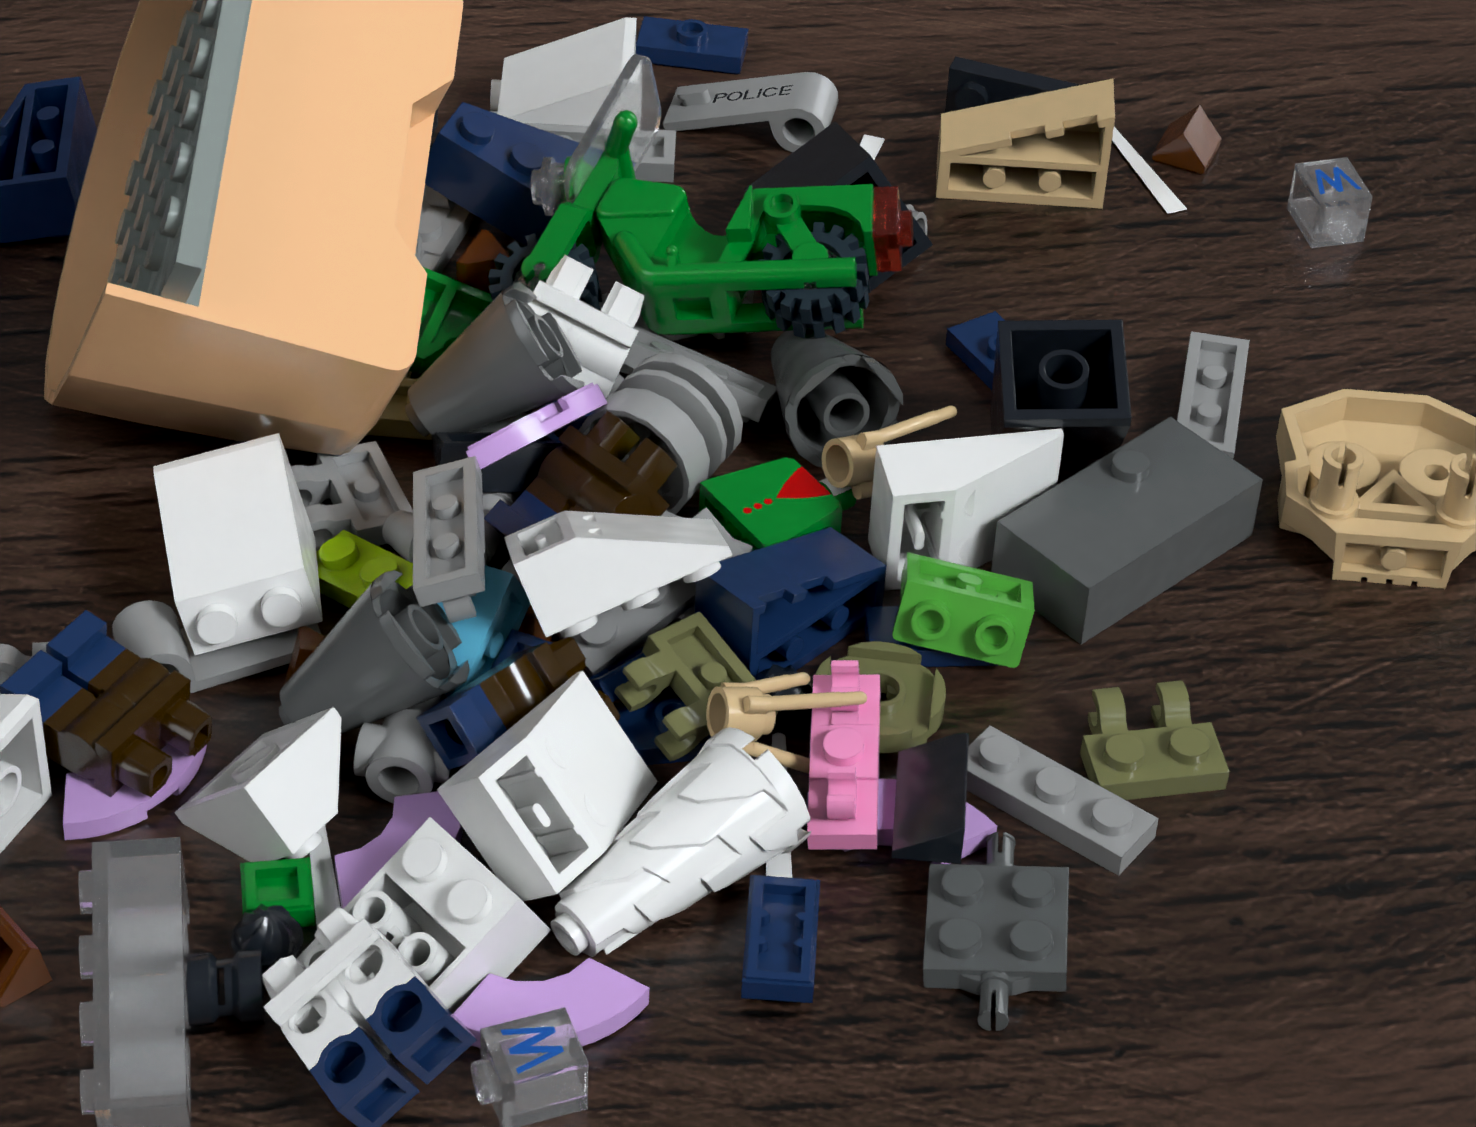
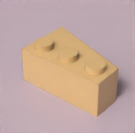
[936,79,1115,209]

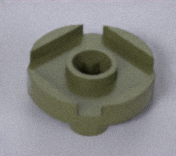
[815,641,946,755]

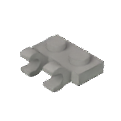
[291,441,413,551]

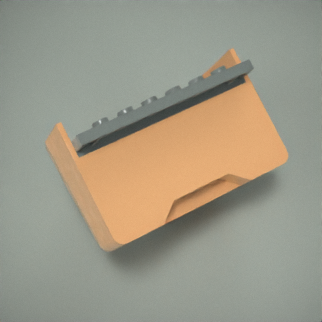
[44,0,463,455]

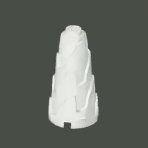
[551,727,811,957]

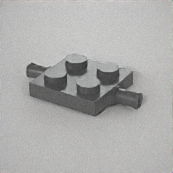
[923,832,1069,1031]

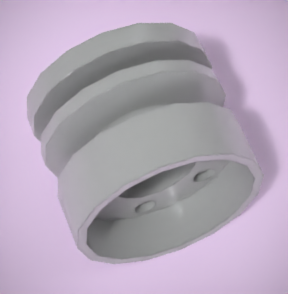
[579,352,743,514]

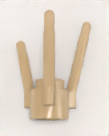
[822,405,957,499]
[706,672,867,774]

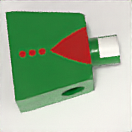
[699,457,856,551]

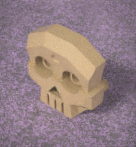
[1276,389,1476,589]

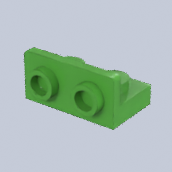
[892,552,1035,668]

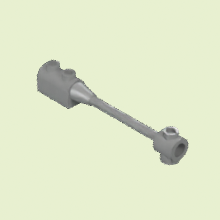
[354,412,529,803]

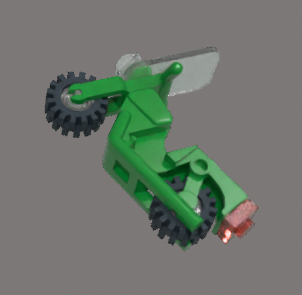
[488,54,913,338]

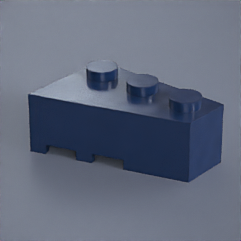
[0,76,97,244]
[425,102,604,246]
[695,527,887,678]

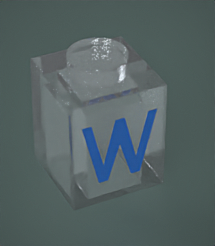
[1287,157,1373,249]
[471,1007,588,1127]

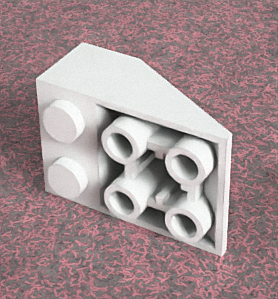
[868,428,1064,591]
[504,511,732,638]
[437,670,657,902]
[296,817,551,1055]

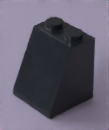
[744,122,933,291]
[990,319,1132,459]

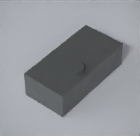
[991,417,1263,645]

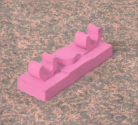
[807,660,881,850]

